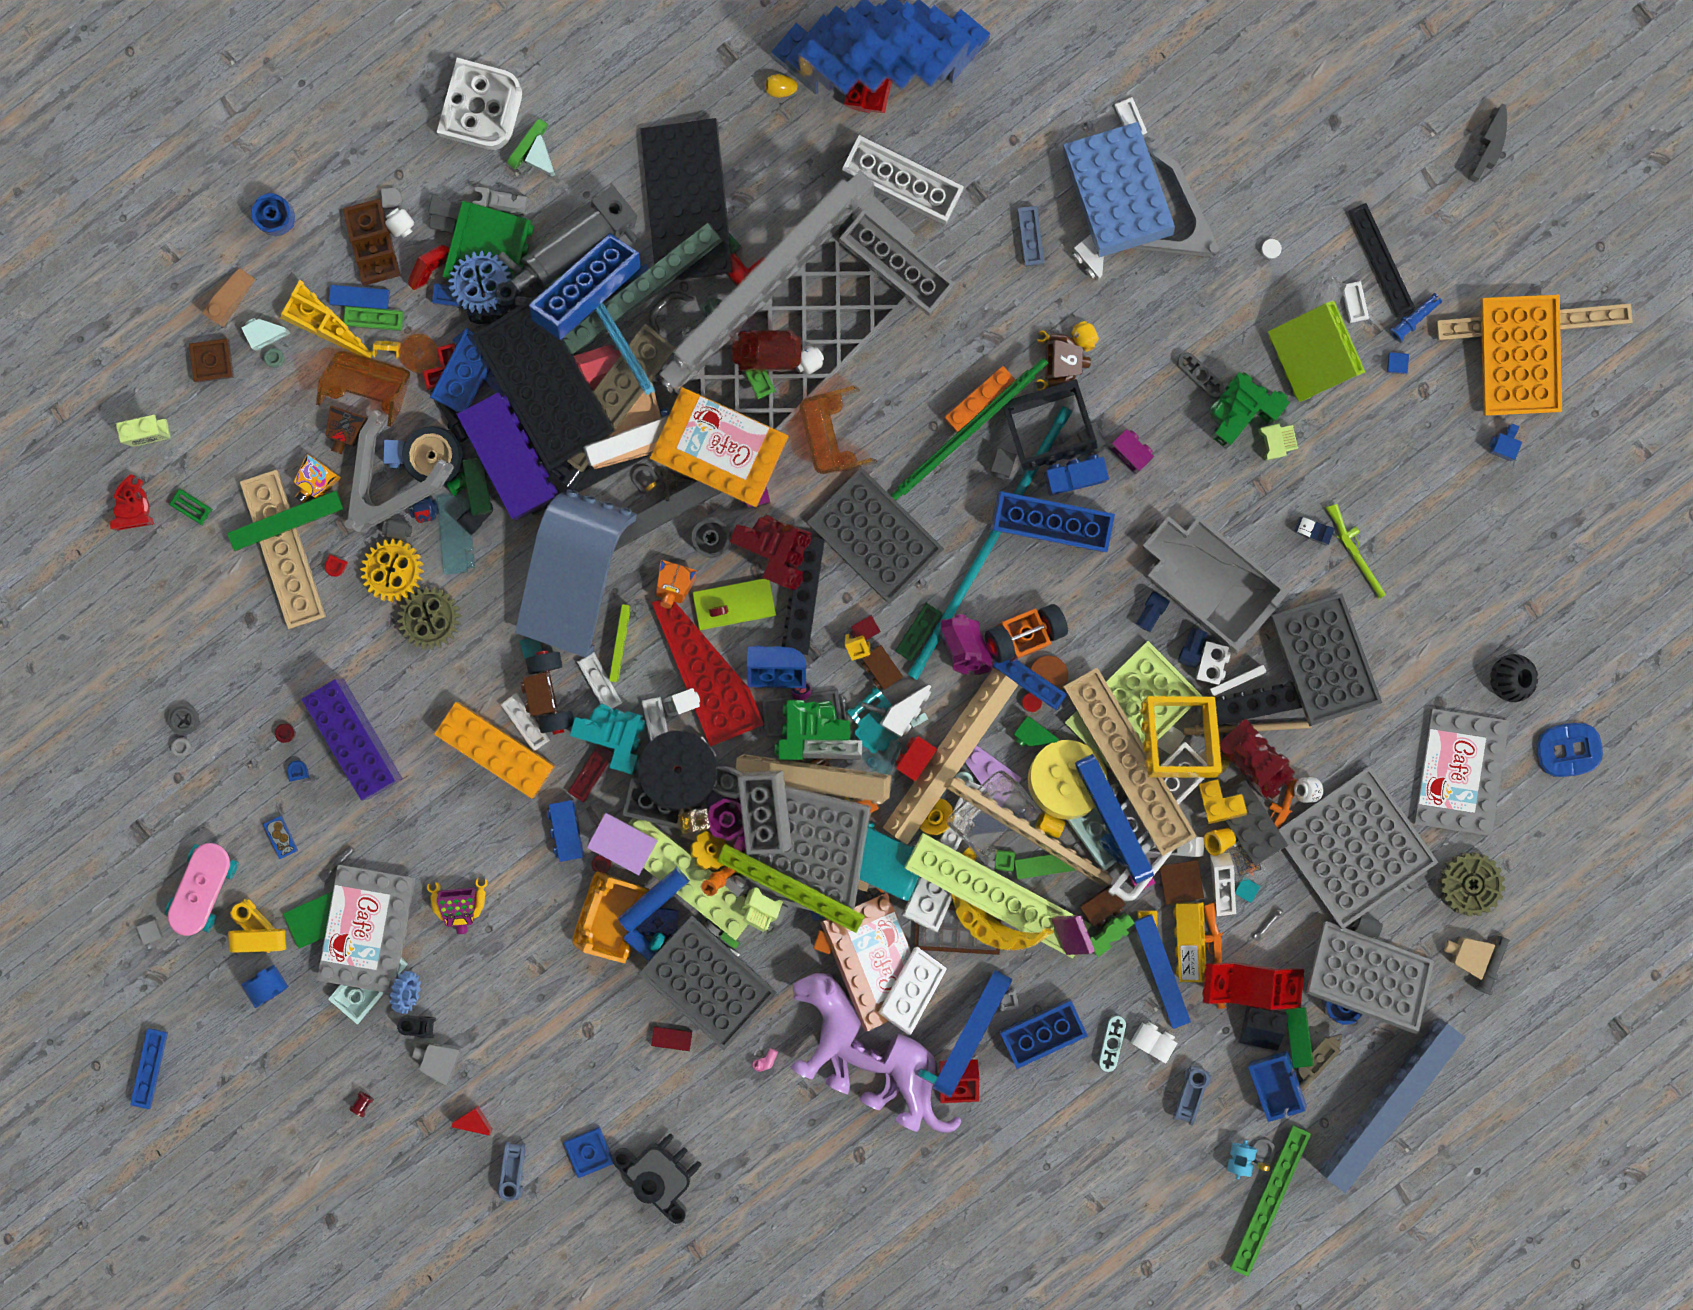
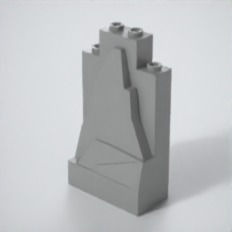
[1142,516,1289,655]

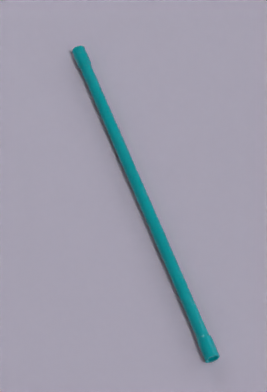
[907,406,1073,680]

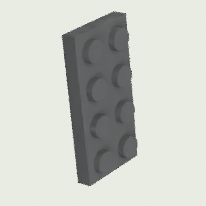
[1222,780,1288,866]

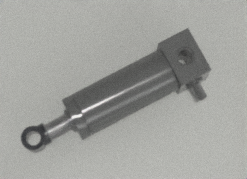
[496,185,638,306]

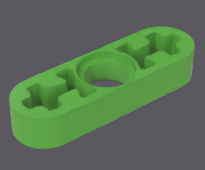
[507,119,548,170]

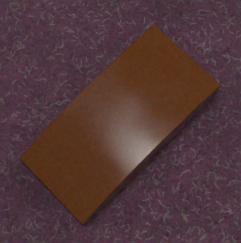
[343,198,401,286]

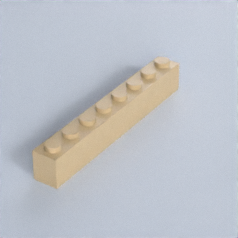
[736,754,891,804]

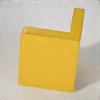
[845,634,870,661]

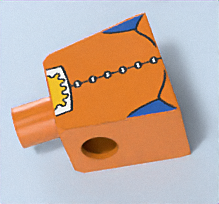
[656,560,697,609]

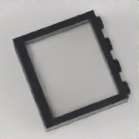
[1003,379,1098,471]

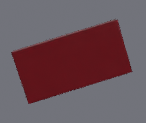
[651,1026,693,1052]

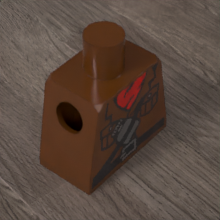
[325,405,368,454]

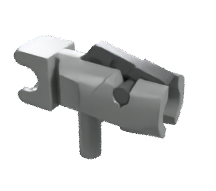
[472,186,529,215]

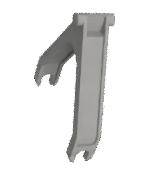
[1129,148,1219,258]
[345,410,454,533]

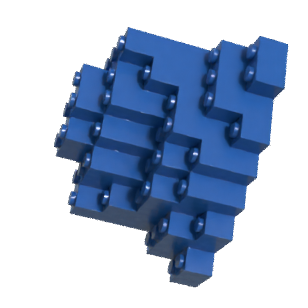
[771,0,990,95]

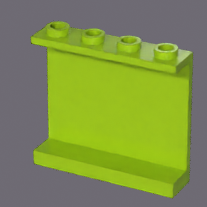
[1268,301,1365,402]

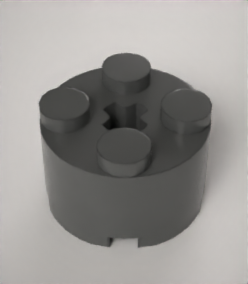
[691,518,731,558]

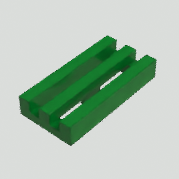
[168,488,213,526]

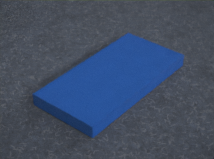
[430,328,490,413]

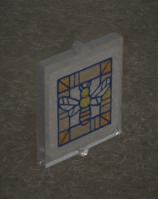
[1227,844,1268,883]

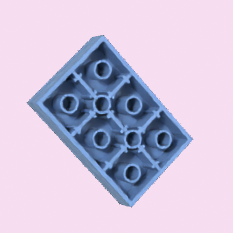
[1063,122,1175,257]

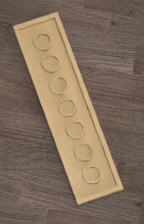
[240,470,326,629]

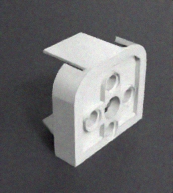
[437,58,522,150]

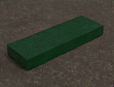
[463,457,492,516]
[895,602,942,662]

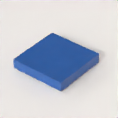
[563,1127,613,1178]

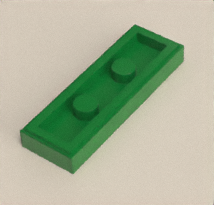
[1286,1007,1314,1068]

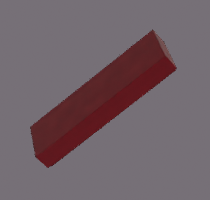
[568,744,614,802]

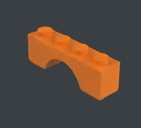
[944,366,1016,433]

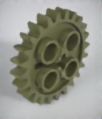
[397,587,461,650]

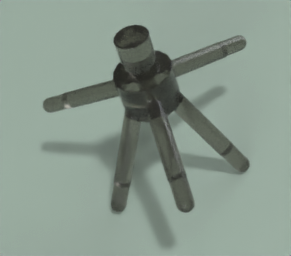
[659,468,697,502]

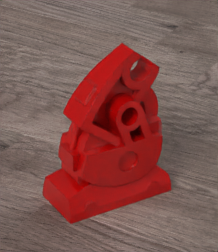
[110,474,154,531]

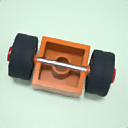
[985,604,1068,663]

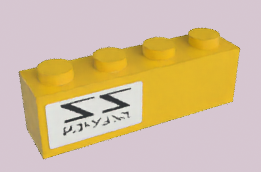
[1173,902,1206,982]

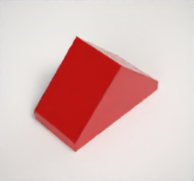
[451,1106,493,1136]

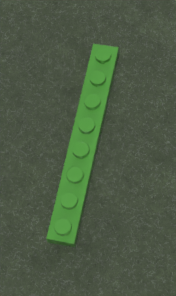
[1230,1125,1311,1277]

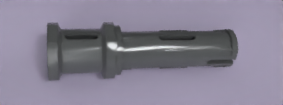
[1475,935,1510,995]

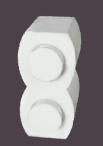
[1131,1021,1177,1063]

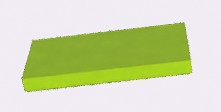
[693,579,776,630]

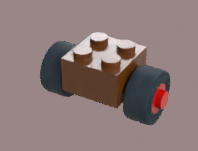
[521,650,574,735]

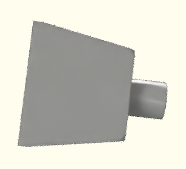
[412,1042,462,1086]

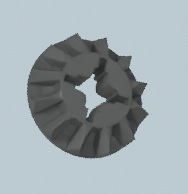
[168,704,200,735]

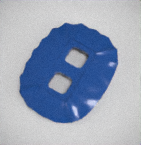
[1536,723,1603,777]

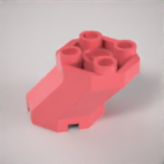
[574,345,621,391]

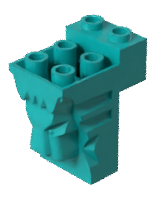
[570,704,646,774]

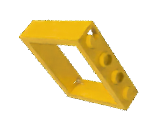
[1140,696,1222,778]

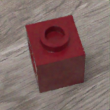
[850,615,881,640]

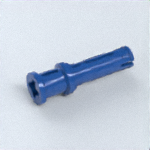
[1389,293,1442,342]

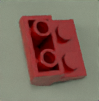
[844,77,892,113]

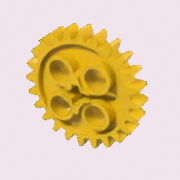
[360,539,424,602]

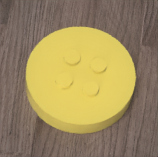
[1028,740,1108,820]

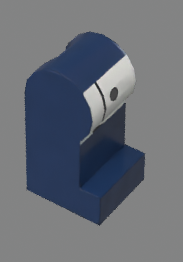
[1294,517,1335,546]

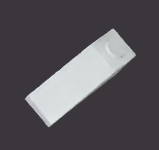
[1210,853,1236,916]

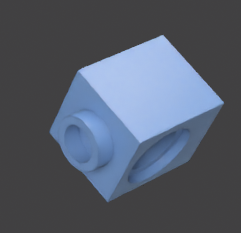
[384,440,406,469]

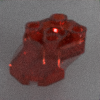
[732,330,801,372]

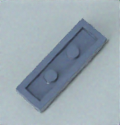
[1017,206,1044,267]

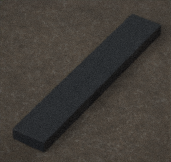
[1348,203,1415,317]

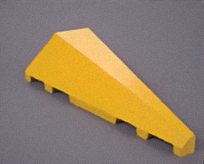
[280,280,372,360]

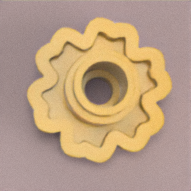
[690,831,730,871]

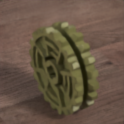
[1438,852,1505,916]

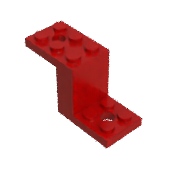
[1202,962,1304,1010]

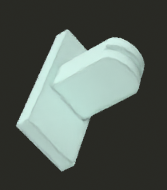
[910,712,928,727]

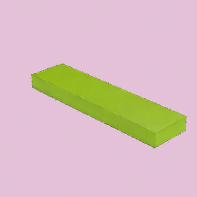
[609,604,631,682]

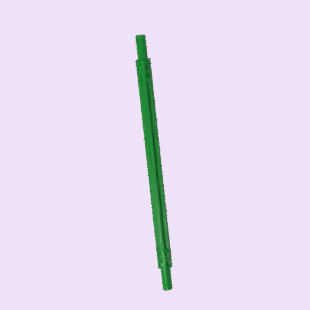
[890,357,1048,501]

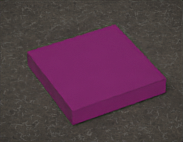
[1052,915,1095,955]

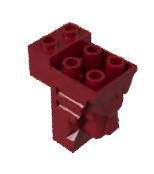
[730,514,811,590]
[1219,718,1295,800]

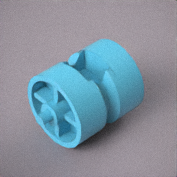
[1227,1140,1257,1179]

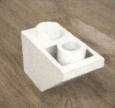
[1073,234,1104,281]

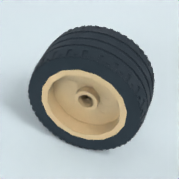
[402,426,463,484]

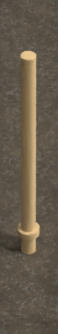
[1183,721,1312,737]

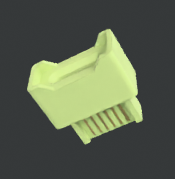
[1258,424,1298,461]
[742,887,783,932]

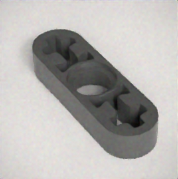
[1177,353,1224,398]

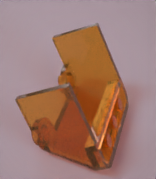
[316,351,410,427]
[800,385,877,474]

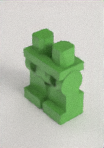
[1088,912,1135,957]

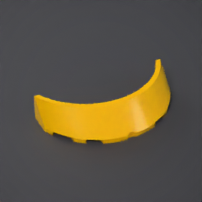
[951,848,1054,950]

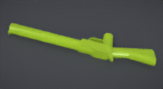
[1325,504,1386,599]

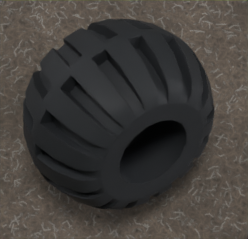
[1490,654,1538,702]

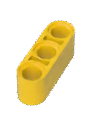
[228,929,286,952]

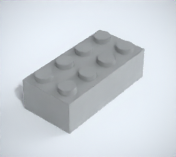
[738,770,792,854]

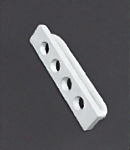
[1108,838,1174,901]

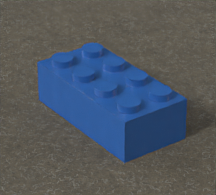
[999,998,1088,1069]

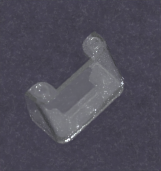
[947,770,1042,865]

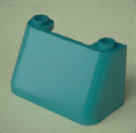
[859,821,920,900]

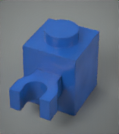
[1489,424,1522,462]

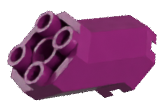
[940,614,992,675]
[706,797,744,841]

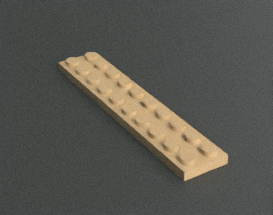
[1063,667,1197,857]

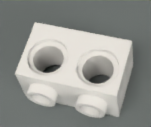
[1194,641,1231,685]

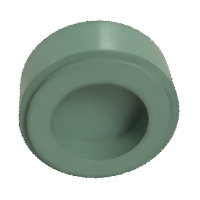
[264,348,285,368]

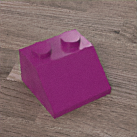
[1109,429,1154,474]

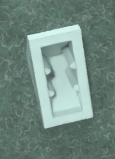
[525,135,555,176]

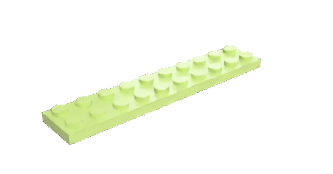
[904,833,1091,958]

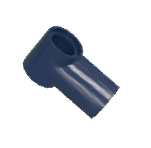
[1136,591,1170,632]
[1178,627,1208,669]

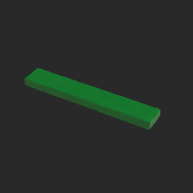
[227,491,344,552]

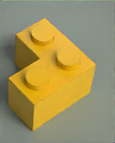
[1199,780,1247,824]

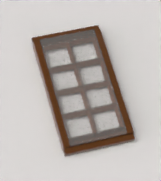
[914,905,1002,955]

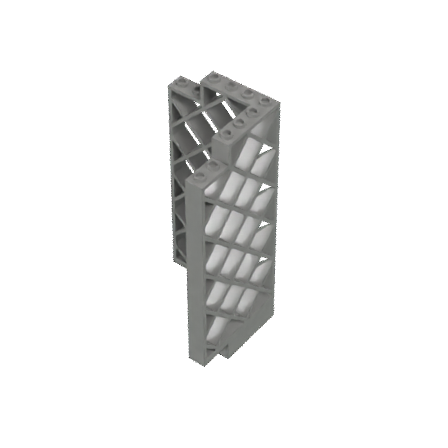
[660,170,915,432]

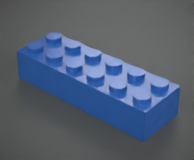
[529,233,641,340]
[990,491,1115,552]

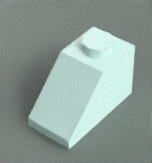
[241,318,291,351]

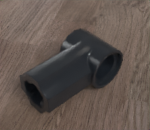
[543,462,584,489]

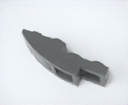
[1468,103,1507,182]

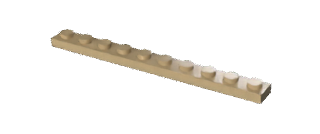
[1436,304,1633,341]
[943,778,1113,886]

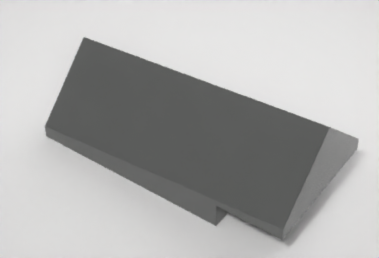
[623,777,707,834]

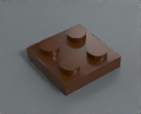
[189,338,234,383]

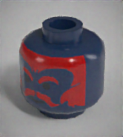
[409,496,439,523]

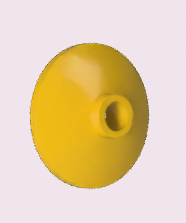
[919,798,954,835]

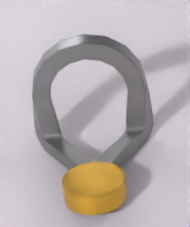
[632,466,660,494]
[1252,1138,1275,1171]

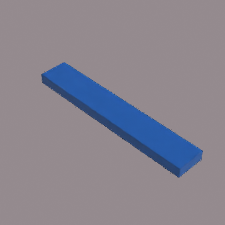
[1133,914,1191,1029]

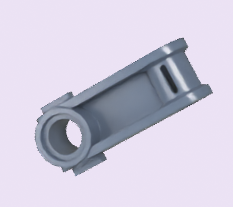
[1173,1066,1211,1125]
[496,1141,526,1202]

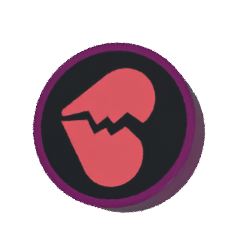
[791,683,811,700]

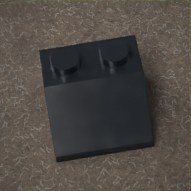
[1239,1006,1289,1051]

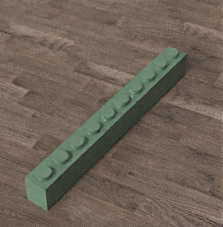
[563,223,723,356]

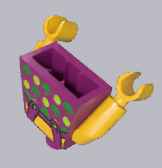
[427,878,488,934]

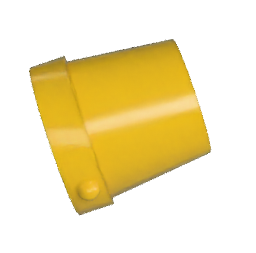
[1035,811,1065,838]
[1203,828,1236,856]

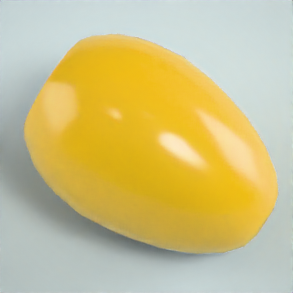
[766,74,798,98]

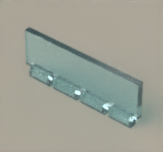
[438,495,475,574]

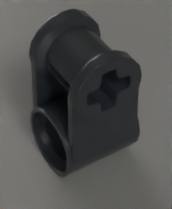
[456,502,493,535]
[397,1016,436,1038]

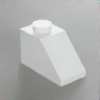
[662,688,700,718]

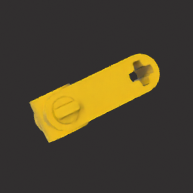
[230,899,275,953]

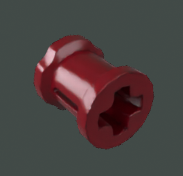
[349,1091,374,1117]

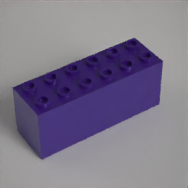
[457,392,558,521]
[301,679,403,801]

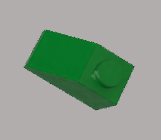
[1013,716,1059,747]

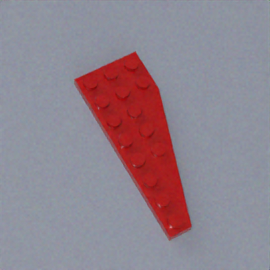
[652,599,764,747]

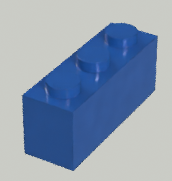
[547,799,584,862]

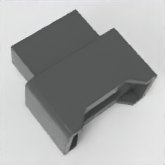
[428,194,462,234]

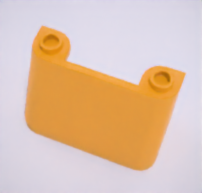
[572,872,650,963]

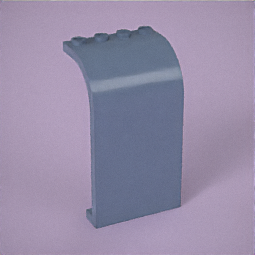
[515,489,637,658]

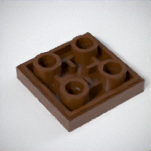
[1159,859,1204,905]

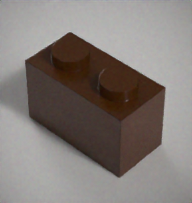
[861,645,903,690]
[1079,884,1126,927]

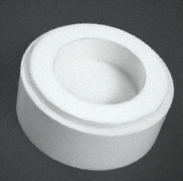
[1261,239,1282,259]

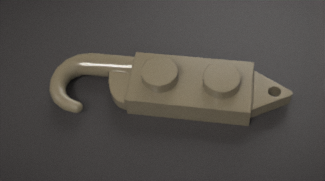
[1299,1034,1342,1091]

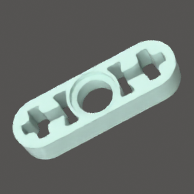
[1099,1015,1126,1072]

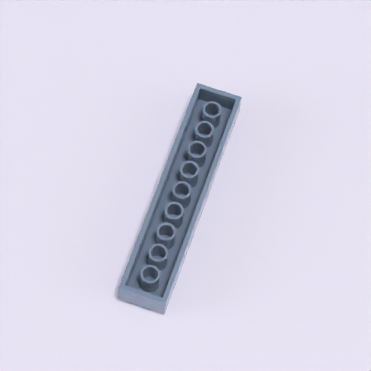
[1320,1019,1466,1193]

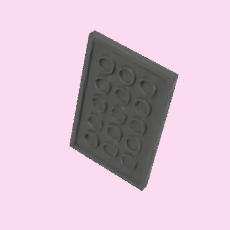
[807,467,944,604]
[1270,593,1382,727]
[638,915,777,1050]

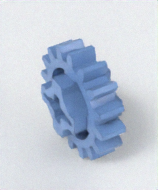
[390,971,421,1014]

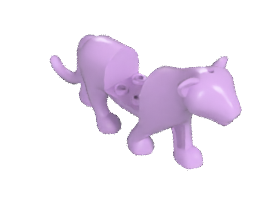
[790,973,961,1133]

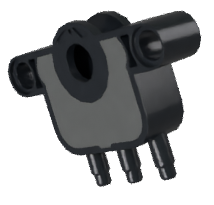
[612,1133,702,1224]

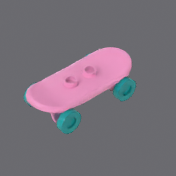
[164,843,239,936]

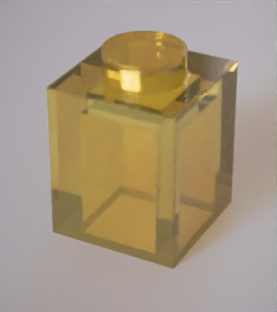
[679,809,710,835]

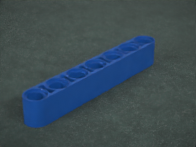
[1075,754,1154,884]
[933,970,1012,1098]

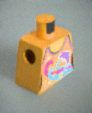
[294,454,341,503]

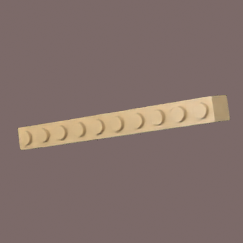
[883,668,1018,845]

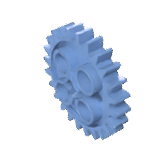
[449,251,512,314]

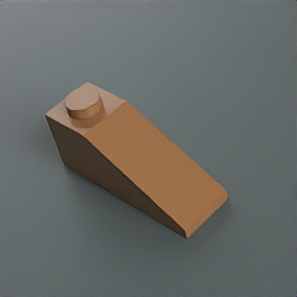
[202,268,256,327]

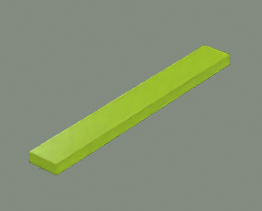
[717,844,865,934]

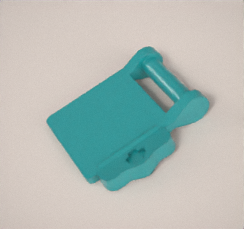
[846,686,899,753]

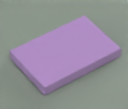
[587,813,658,875]

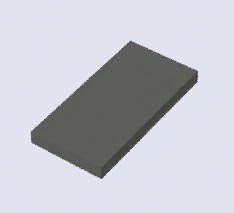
[761,689,842,738]

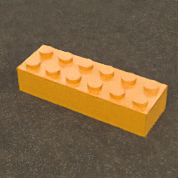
[434,702,556,799]

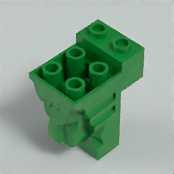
[1209,372,1290,449]
[775,700,850,760]

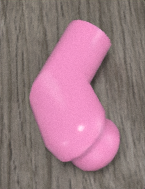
[752,1048,778,1072]

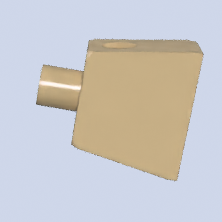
[1444,937,1495,980]

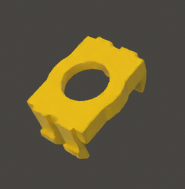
[372,341,401,359]

